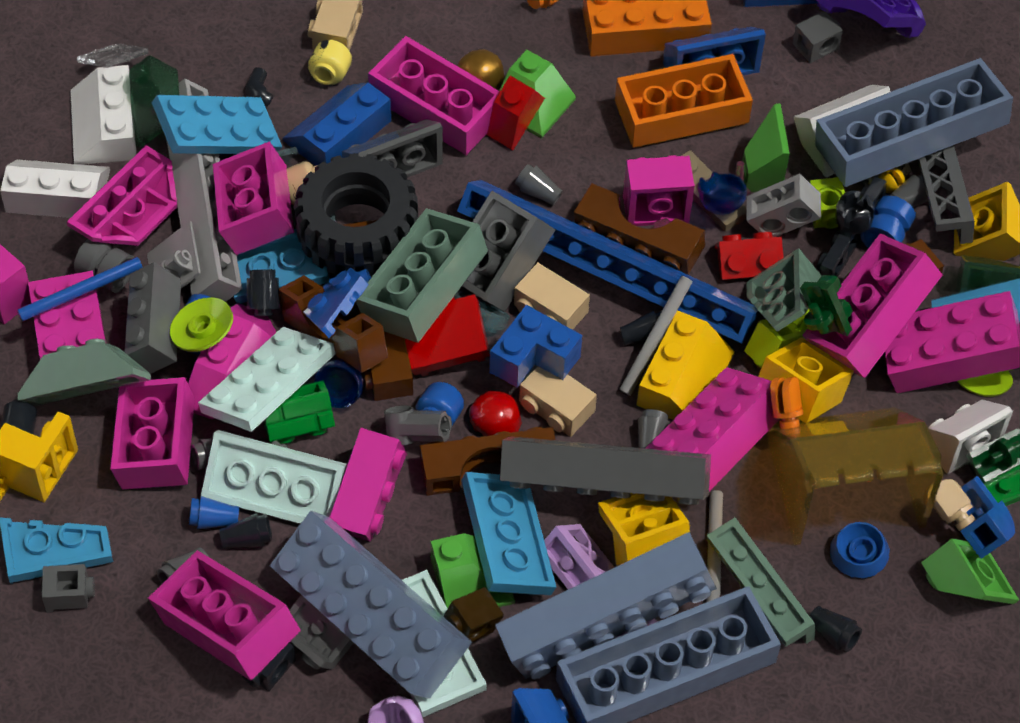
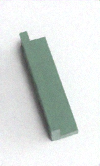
[707,518,815,647]

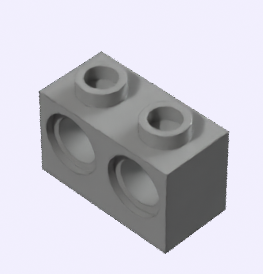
[747,174,821,237]

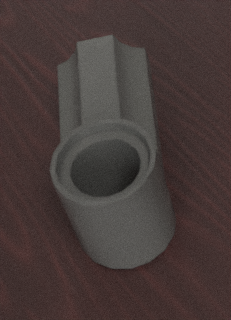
[384,405,452,445]

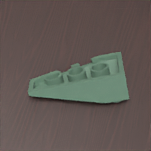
[747,248,821,332]

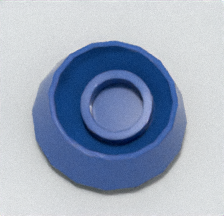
[830,522,890,578]

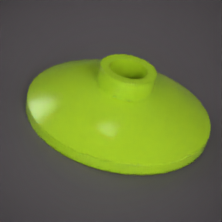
[170,297,233,352]

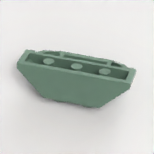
[18,339,151,406]

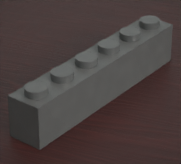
[500,436,711,504]

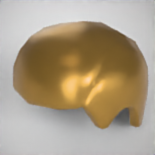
[458,49,505,90]

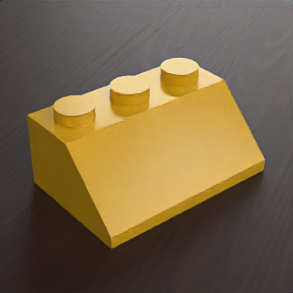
[637,310,735,420]

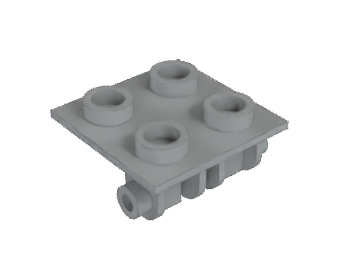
[147,221,201,288]

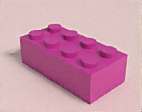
[368,36,500,155]
[802,234,943,378]
[885,291,1020,393]
[646,367,779,492]
[148,550,301,680]

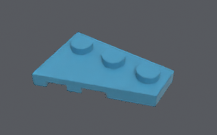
[0,517,113,583]

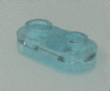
[454,291,510,333]

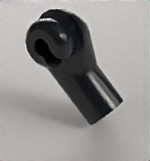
[245,67,273,107]

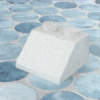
[924,400,1013,474]

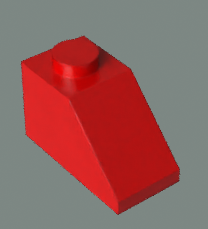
[487,75,545,150]

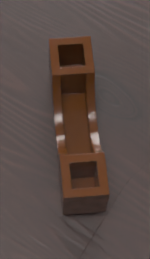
[574,183,705,275]
[278,275,388,372]
[420,427,556,496]

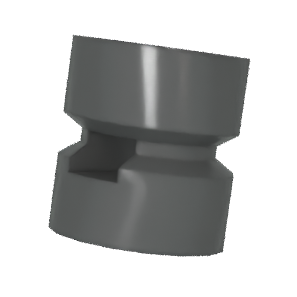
[74,239,135,293]

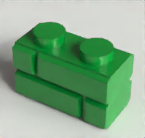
[263,381,335,444]

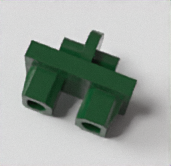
[800,275,853,336]
[966,428,1020,484]

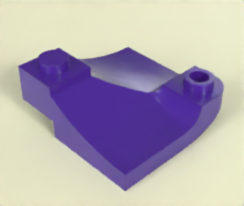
[816,0,926,38]

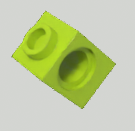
[810,177,845,229]

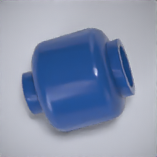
[416,382,464,426]

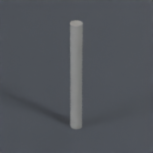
[619,276,693,396]
[706,490,723,602]

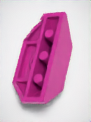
[67,145,177,246]
[188,303,276,419]

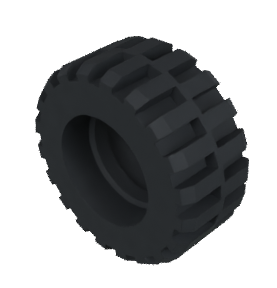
[294,153,418,276]

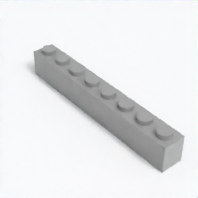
[164,78,242,302]

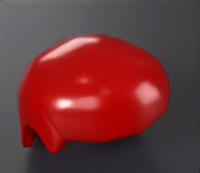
[469,391,522,436]

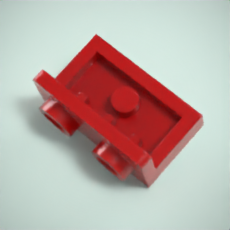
[714,232,784,280]

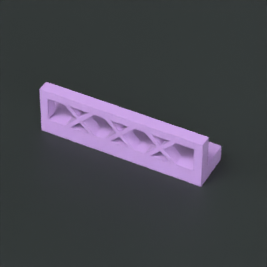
[544,524,657,638]

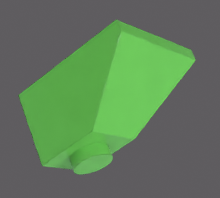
[499,50,576,139]
[737,104,790,192]
[431,533,515,609]
[921,539,1019,604]

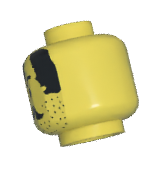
[308,40,352,85]

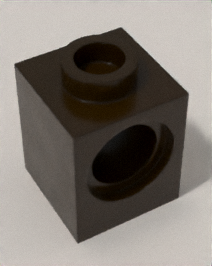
[443,587,504,642]

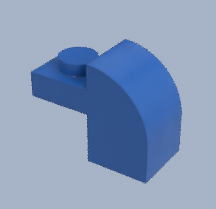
[961,475,1015,559]

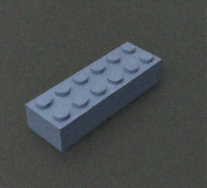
[815,58,1013,187]
[270,510,472,699]
[495,532,717,679]
[556,586,781,723]

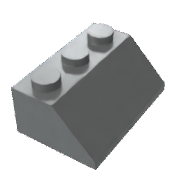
[342,119,443,178]
[462,191,556,312]
[125,262,181,374]

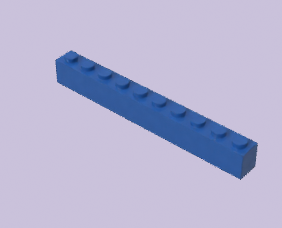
[457,180,761,343]

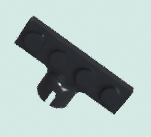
[817,176,887,277]

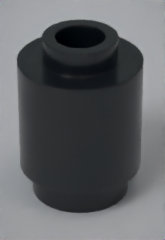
[246,269,280,316]
[0,399,37,435]

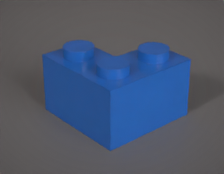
[490,305,582,388]

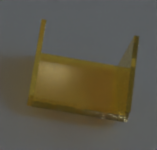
[766,407,944,545]

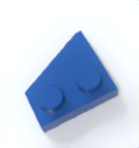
[303,267,369,338]

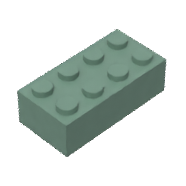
[356,208,488,343]

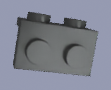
[289,595,354,670]

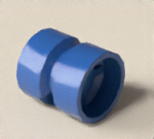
[861,195,916,248]

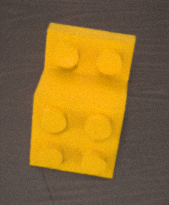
[0,411,78,503]
[598,493,690,566]

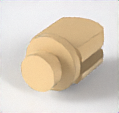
[928,479,976,531]

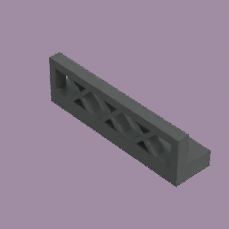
[917,145,975,244]

